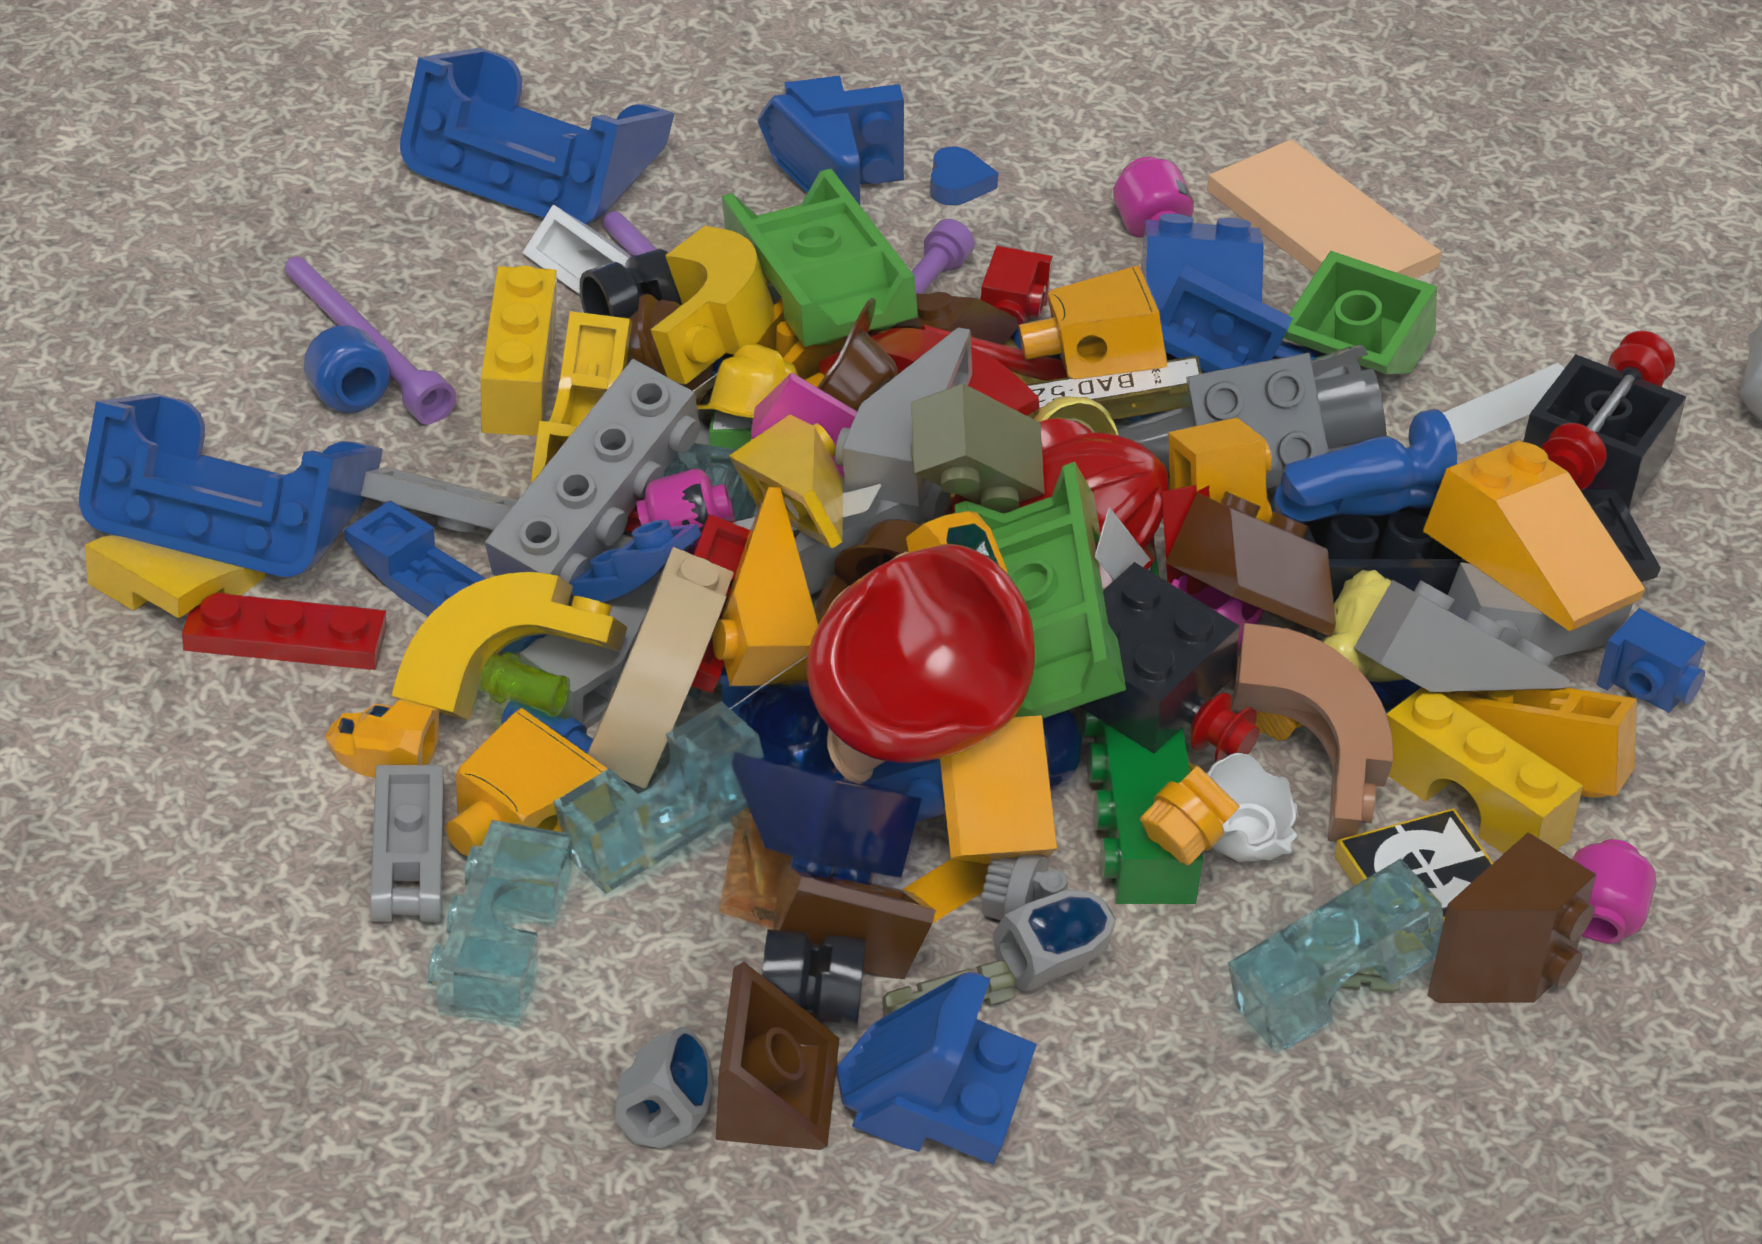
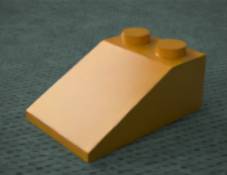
[1423,440,1645,631]

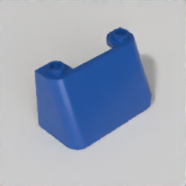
[400,47,675,225]
[79,393,383,577]

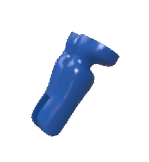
[1271,409,1457,523]

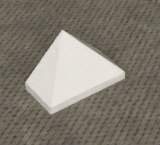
[522,205,631,294]

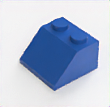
[1141,213,1264,314]

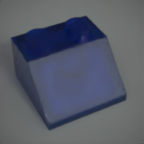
[731,752,922,885]

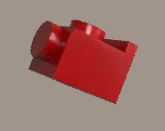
[980,245,1053,325]

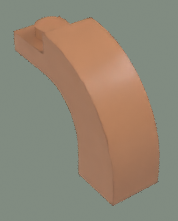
[1233,623,1393,842]

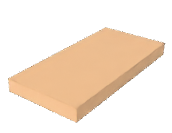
[1206,139,1442,279]

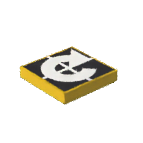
[1334,808,1493,948]

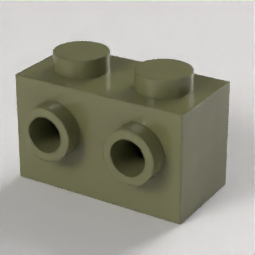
[911,383,1045,513]

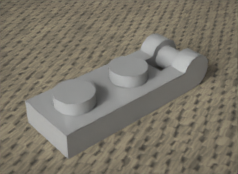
[371,765,444,922]

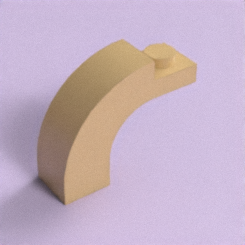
[587,547,734,789]

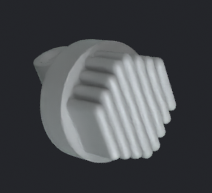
[981,855,1068,920]

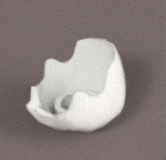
[1207,753,1298,862]

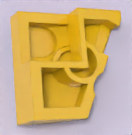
[85,535,265,618]

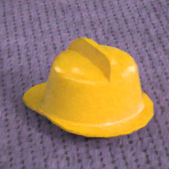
[697,344,798,418]

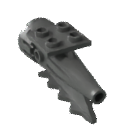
[1116,345,1387,489]

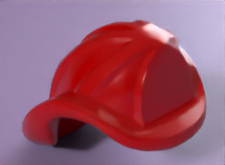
[949,418,1168,590]
[807,544,1036,763]

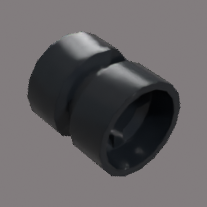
[579,248,683,319]
[762,929,866,1028]

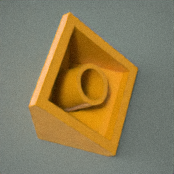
[940,715,1057,865]

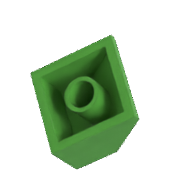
[1283,250,1437,374]

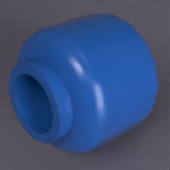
[304,325,390,413]

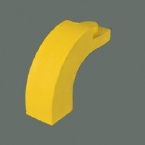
[650,225,774,385]
[531,311,632,483]
[391,572,627,720]

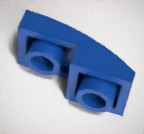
[569,520,701,602]

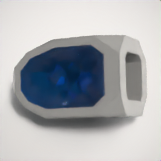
[992,889,1116,991]
[615,1027,713,1149]

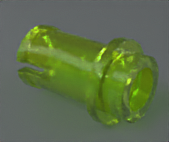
[480,652,570,717]

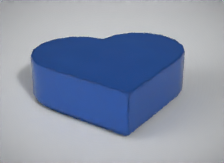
[929,146,999,205]

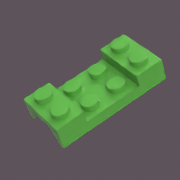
[721,169,918,347]
[955,462,1126,718]

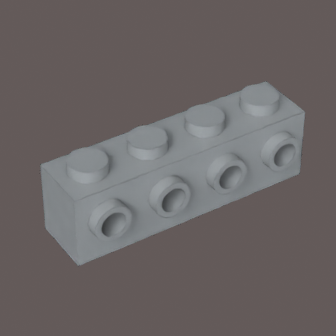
[485,359,700,593]

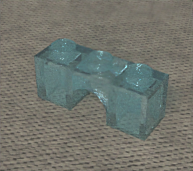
[553,701,772,894]
[428,820,572,1029]
[1228,858,1444,1054]

